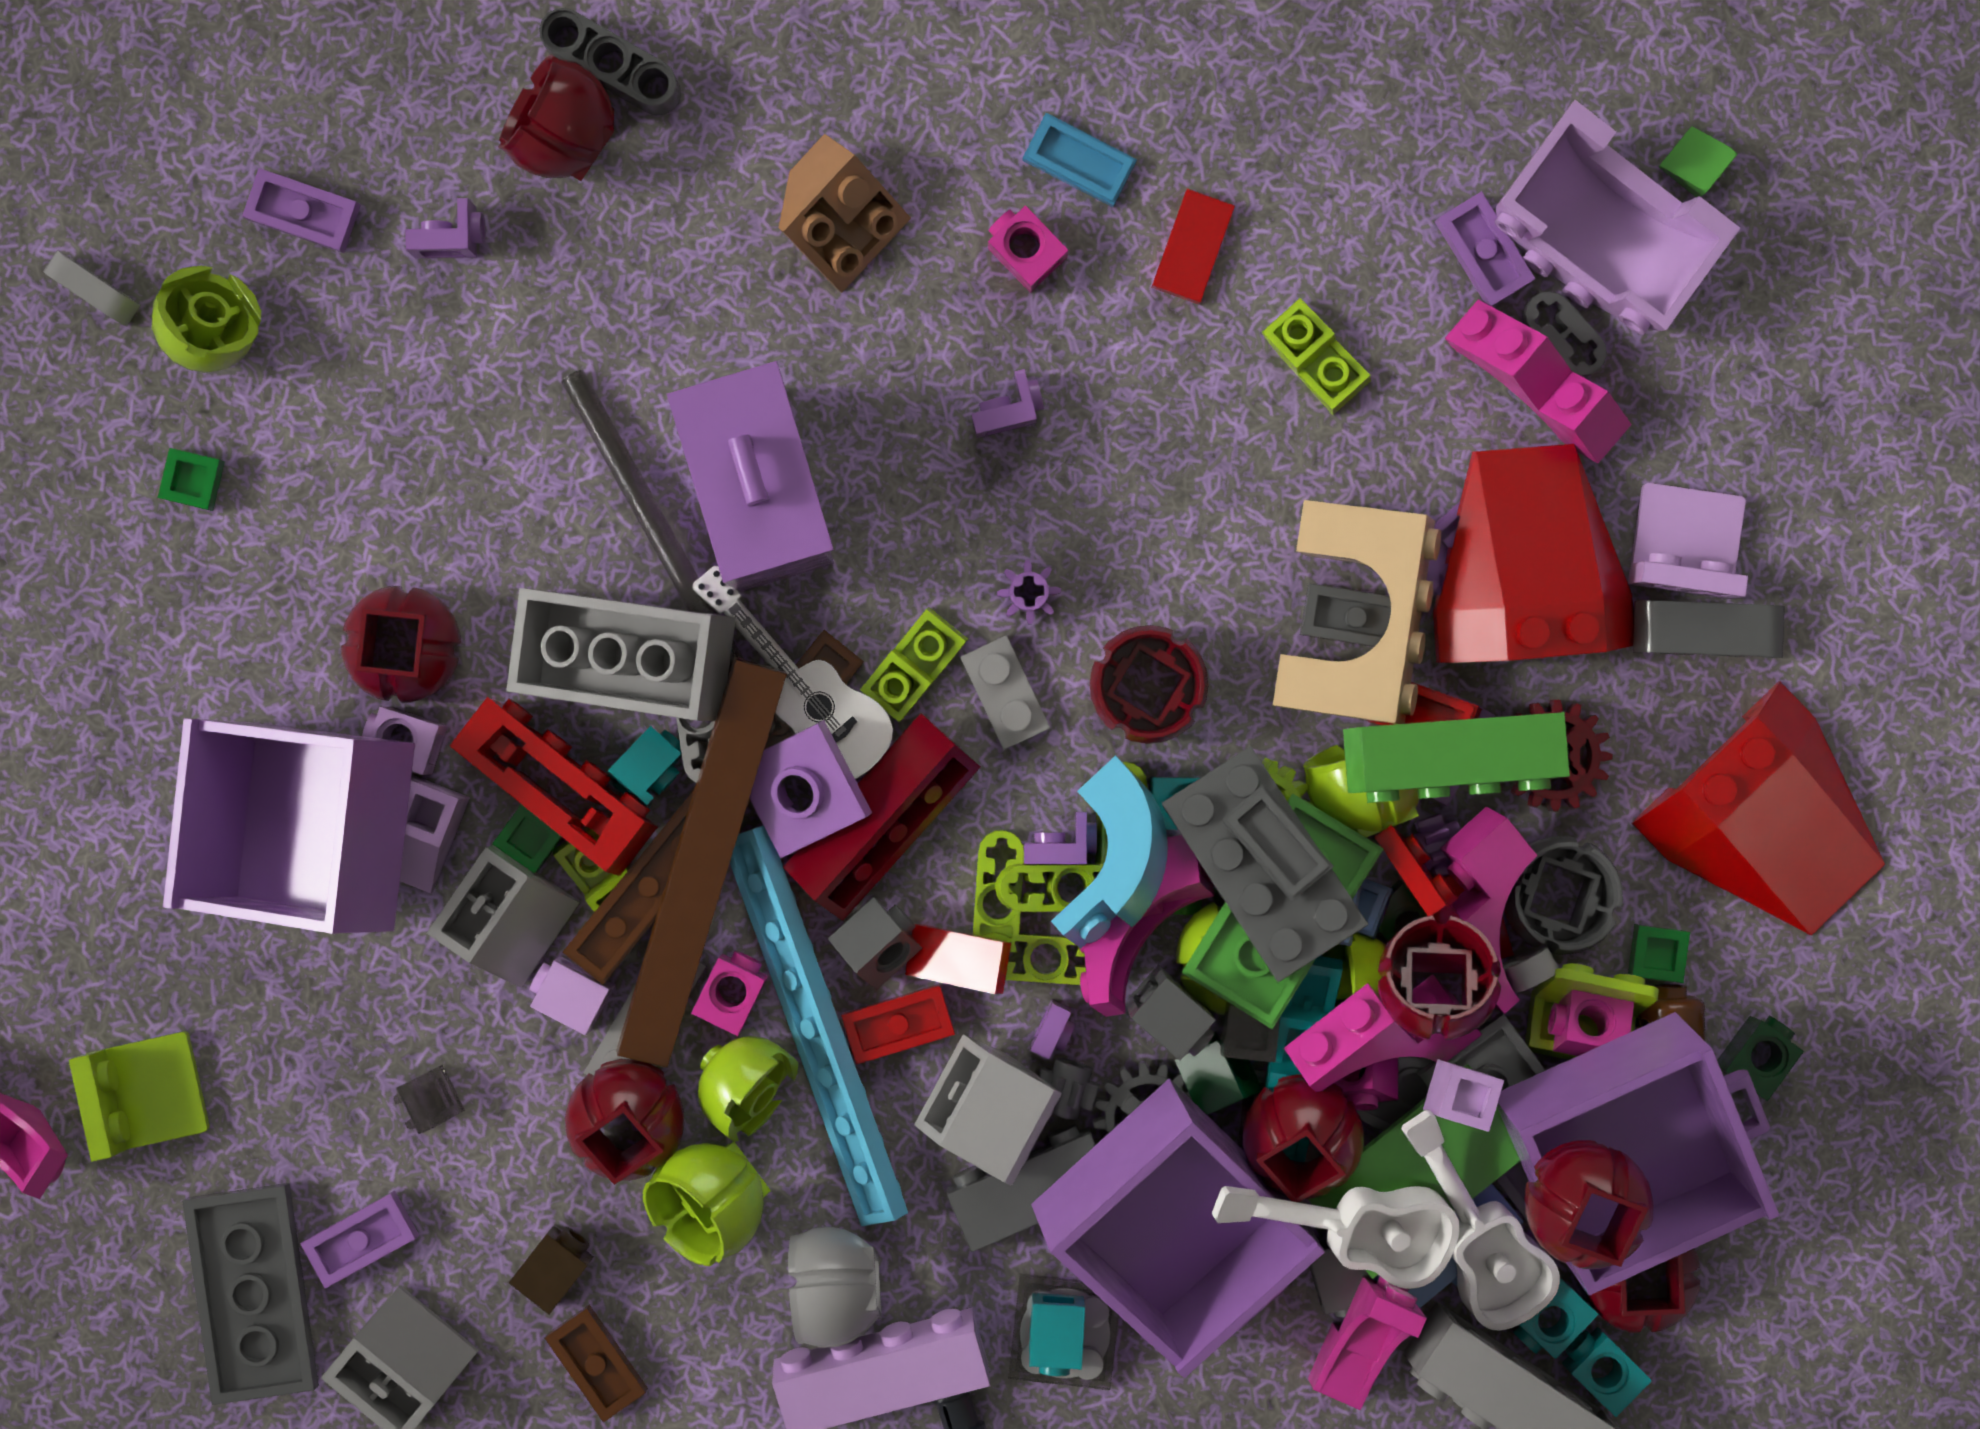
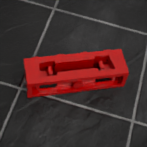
[449,697,658,876]

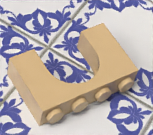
[1273,500,1441,724]

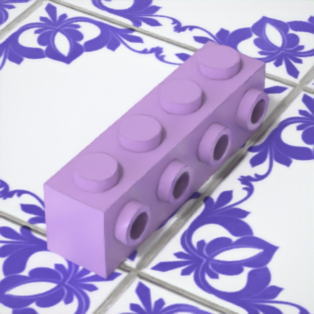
[772,1308,990,1429]

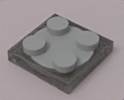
[1008,1273,1119,1390]

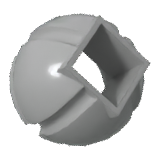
[788,1226,882,1348]

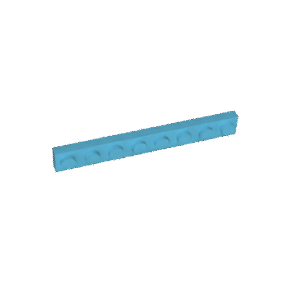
[730,825,908,1227]

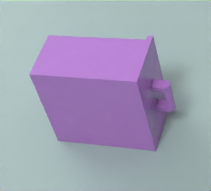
[667,361,834,592]
[163,718,415,934]
[1497,1012,1780,1296]
[1031,1079,1325,1378]

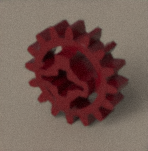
[1510,700,1613,812]

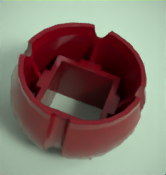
[498,54,614,181]
[341,586,461,703]
[1089,625,1209,744]
[1378,915,1501,1040]
[565,1059,685,1185]
[1243,1074,1364,1202]
[1525,1140,1654,1269]
[1582,1248,1701,1333]

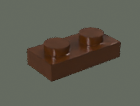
[544,1304,648,1423]

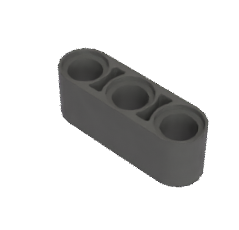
[539,8,681,116]
[1633,601,1785,658]

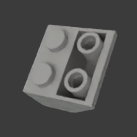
[426,845,581,988]
[914,1034,1062,1186]
[321,1285,479,1429]

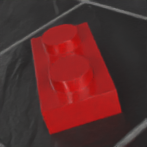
[1375,825,1462,924]
[841,983,955,1065]

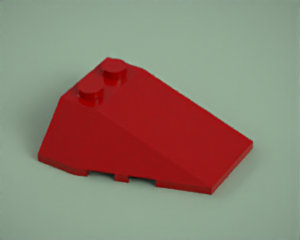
[1433,444,1634,663]
[1632,681,1885,936]

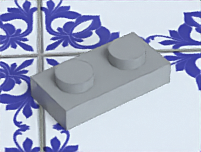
[960,635,1050,750]

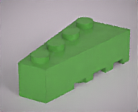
[1343,712,1570,803]

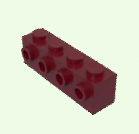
[783,713,981,921]

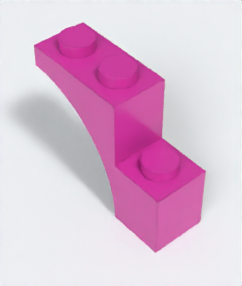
[1445,299,1632,463]
[1440,807,1537,1014]
[1079,835,1215,1017]
[1284,975,1482,1092]
[0,1093,68,1199]
[1308,1275,1427,1410]

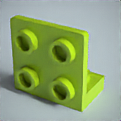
[68,1031,210,1162]

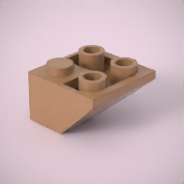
[778,134,911,293]

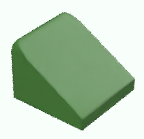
[1658,126,1738,197]

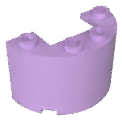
[1495,100,1740,335]

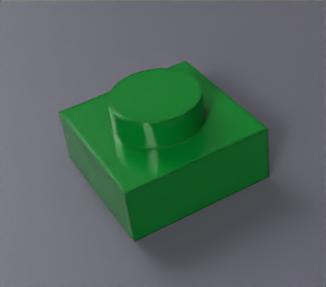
[157,448,225,511]
[492,804,563,874]
[1628,924,1690,983]

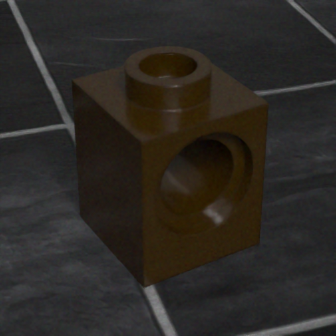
[509,1226,594,1315]

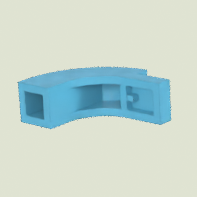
[1051,755,1168,948]

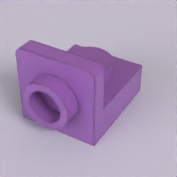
[405,198,486,259]
[971,369,1044,438]
[1024,812,1097,864]

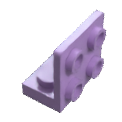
[1628,483,1748,599]

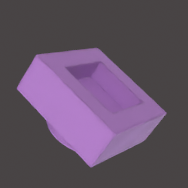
[1030,999,1076,1059]

